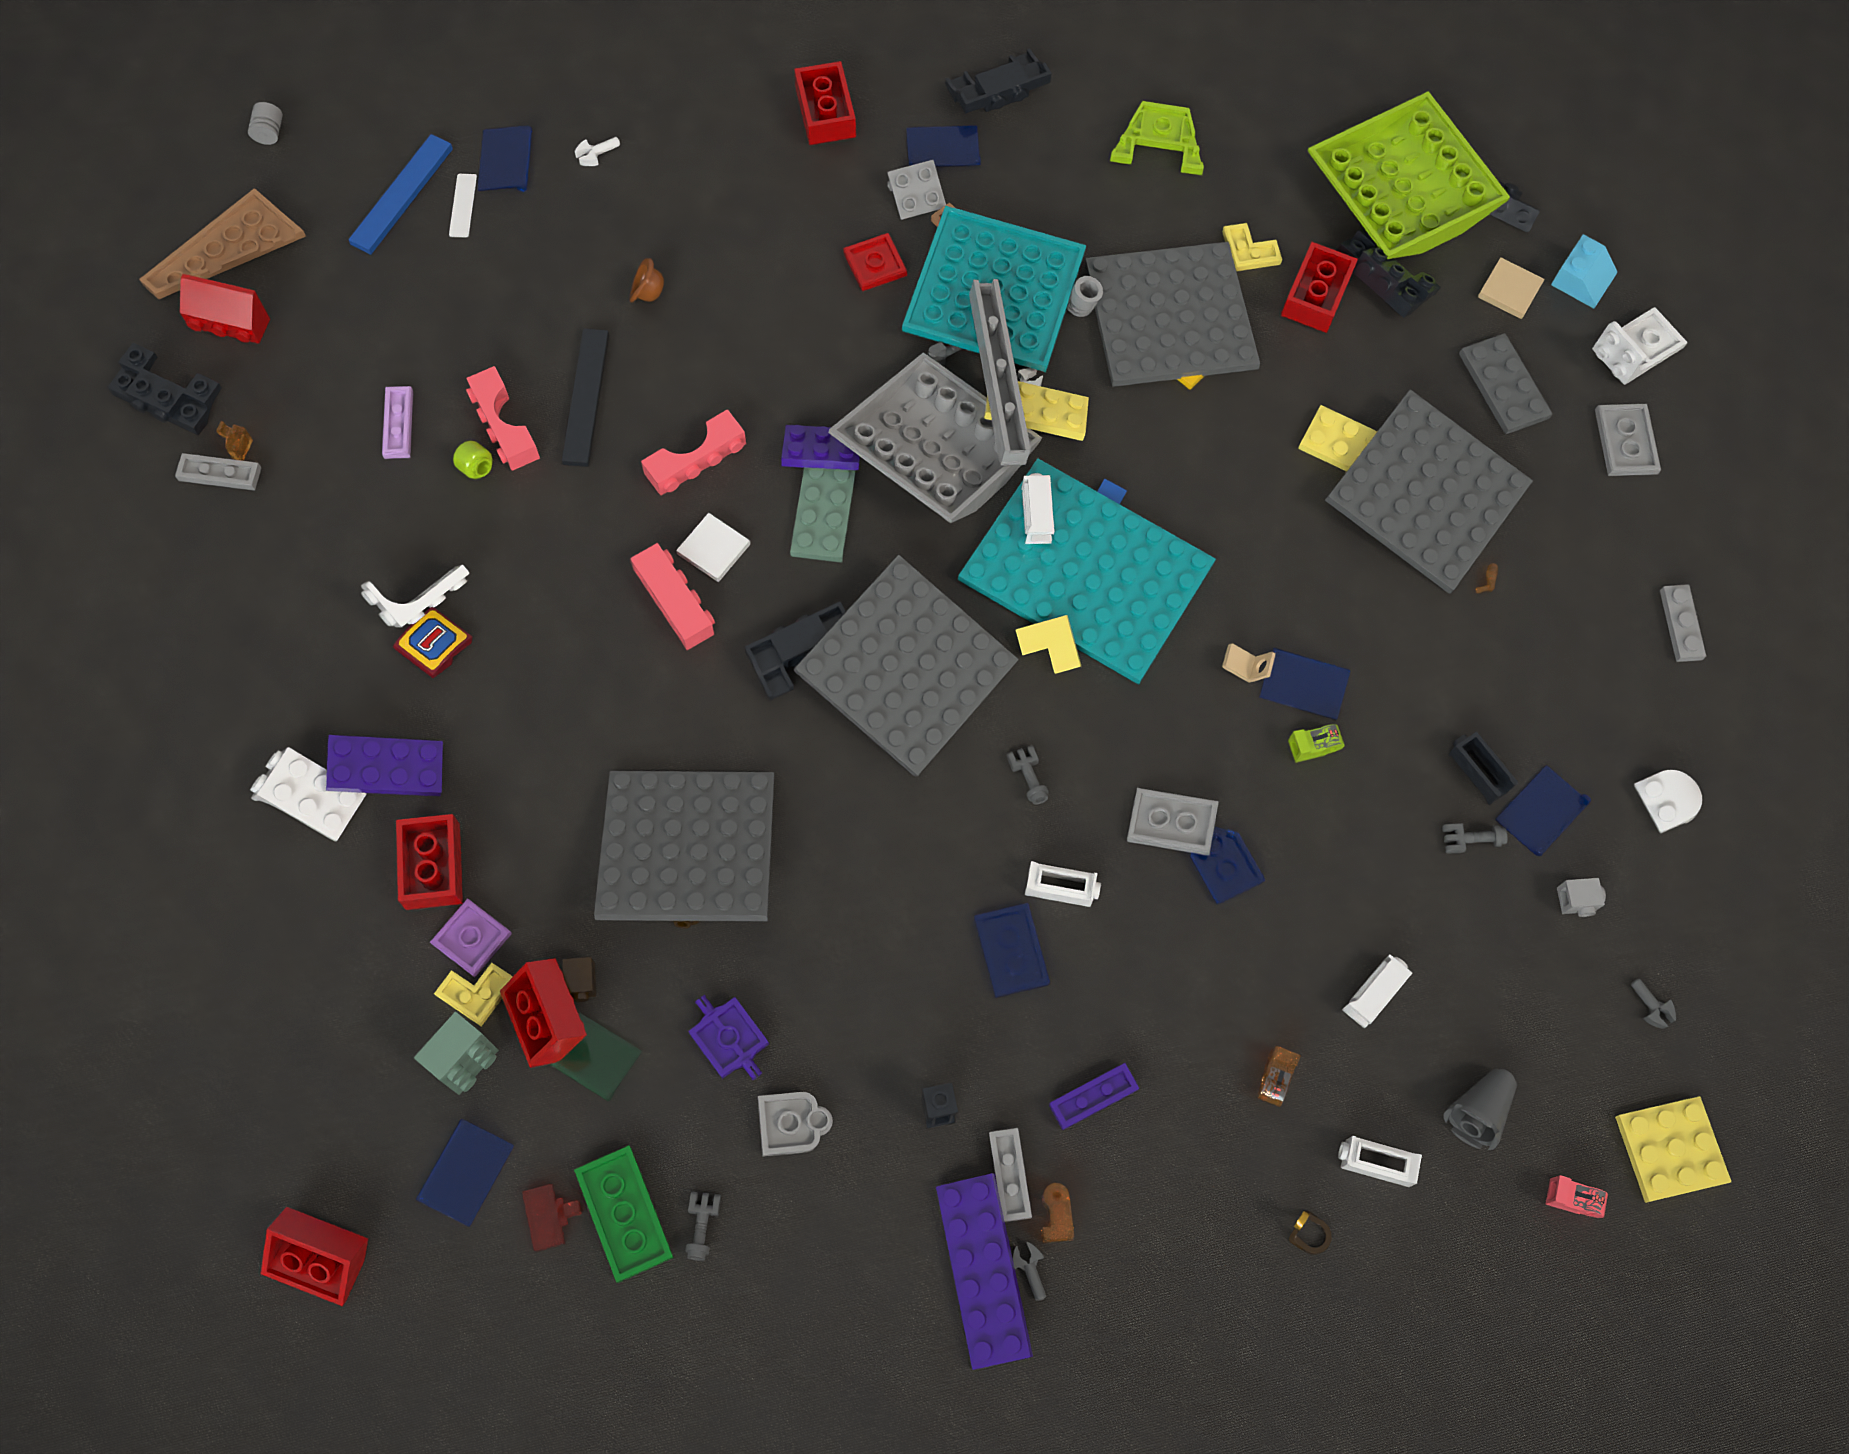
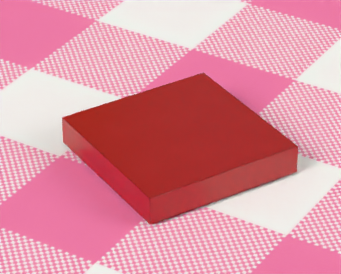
[843,233,907,291]

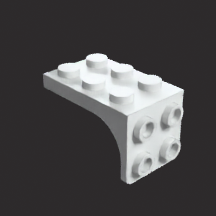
[1592,307,1688,385]
[361,565,469,627]
[250,747,366,841]

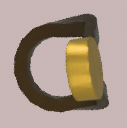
[1289,1211,1332,1254]

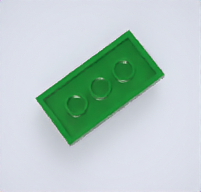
[574,1145,674,1283]

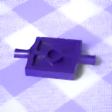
[688,995,769,1080]

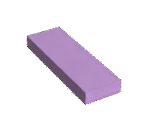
[382,386,413,459]

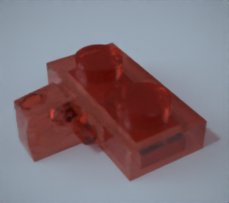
[522,1184,582,1252]

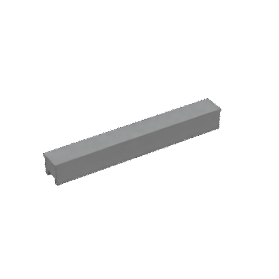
[969,279,1031,466]

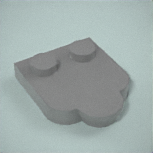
[757,1092,833,1157]

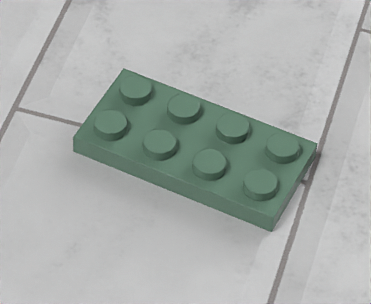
[790,467,856,563]

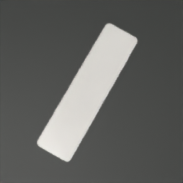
[449,174,477,237]

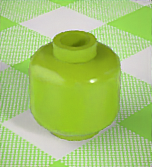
[453,441,493,479]

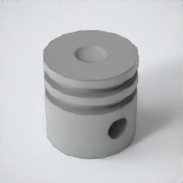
[248,102,283,145]
[1067,276,1103,317]

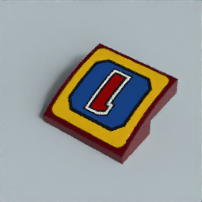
[393,607,472,678]

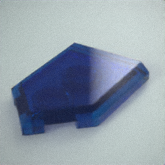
[1190,826,1265,904]

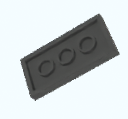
[1459,333,1552,435]

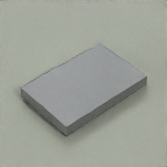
[1595,404,1661,476]
[1127,788,1219,855]

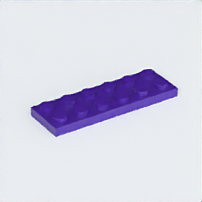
[936,1173,1033,1370]

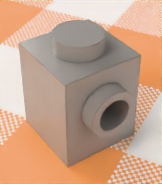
[1557,878,1606,917]

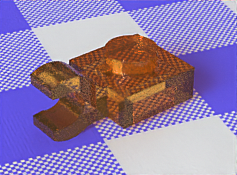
[216,421,253,461]

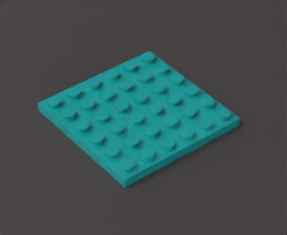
[902,206,1086,372]

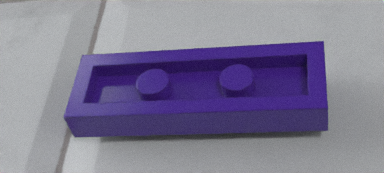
[1049,1063,1139,1130]

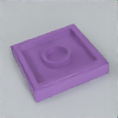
[430,898,512,978]

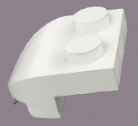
[1634,770,1702,834]

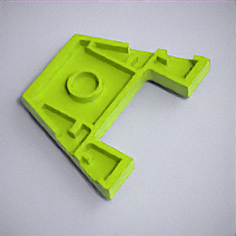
[1110,101,1204,175]

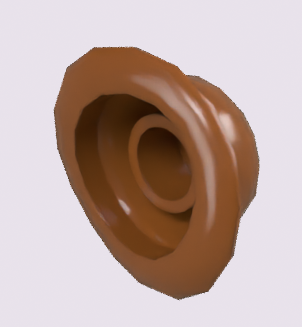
[629,258,664,303]

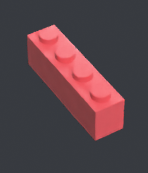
[630,543,715,650]

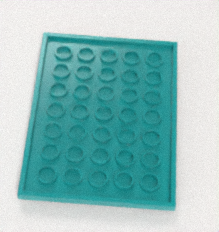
[958,458,1216,685]

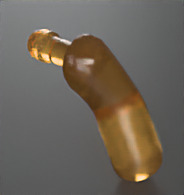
[1475,563,1498,593]

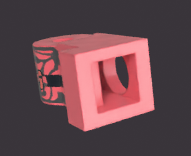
[1546,1175,1608,1218]

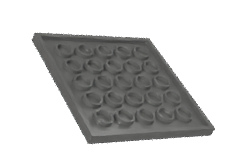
[1085,242,1260,387]
[1325,390,1533,594]
[794,555,1019,777]
[594,771,775,921]

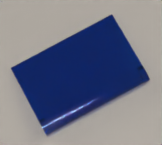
[478,126,532,191]
[906,126,981,167]
[1259,648,1350,720]
[1495,765,1591,857]
[416,1119,514,1227]

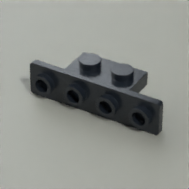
[1490,176,1540,232]

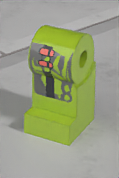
[1288,724,1345,763]

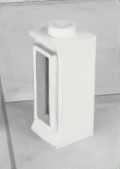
[1021,473,1054,544]
[1025,861,1101,907]
[1342,955,1412,1029]
[1338,1136,1422,1187]

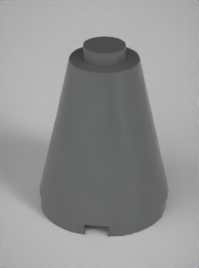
[1444,1069,1517,1150]

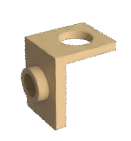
[1222,643,1276,683]

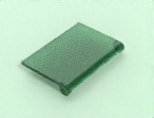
[549,1011,642,1102]

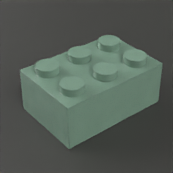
[414,1011,499,1095]

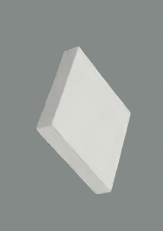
[676,513,750,582]

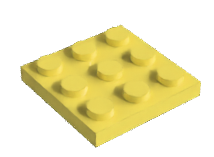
[1615,1096,1731,1203]

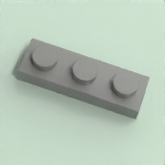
[175,453,261,490]
[1660,585,1706,662]
[989,1128,1032,1222]

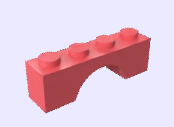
[466,366,540,471]
[641,409,746,496]

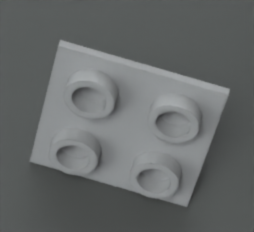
[887,160,946,220]

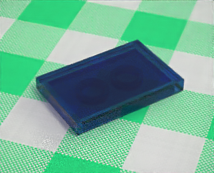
[974,903,1050,998]

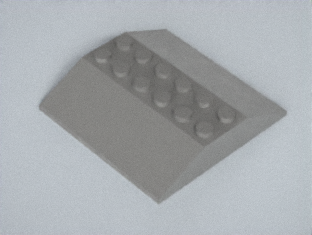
[828,352,1042,523]

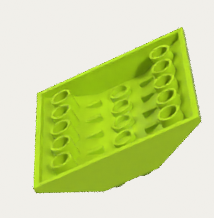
[1308,91,1510,259]

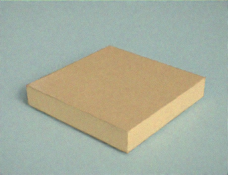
[1478,258,1545,319]

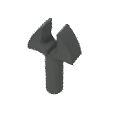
[1631,979,1676,1029]
[1012,1242,1046,1301]

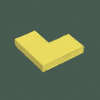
[1222,223,1282,271]
[1016,615,1081,674]
[434,963,513,1027]

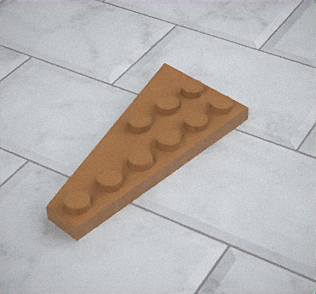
[139,188,306,299]

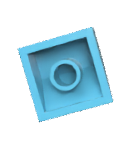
[1551,234,1617,309]

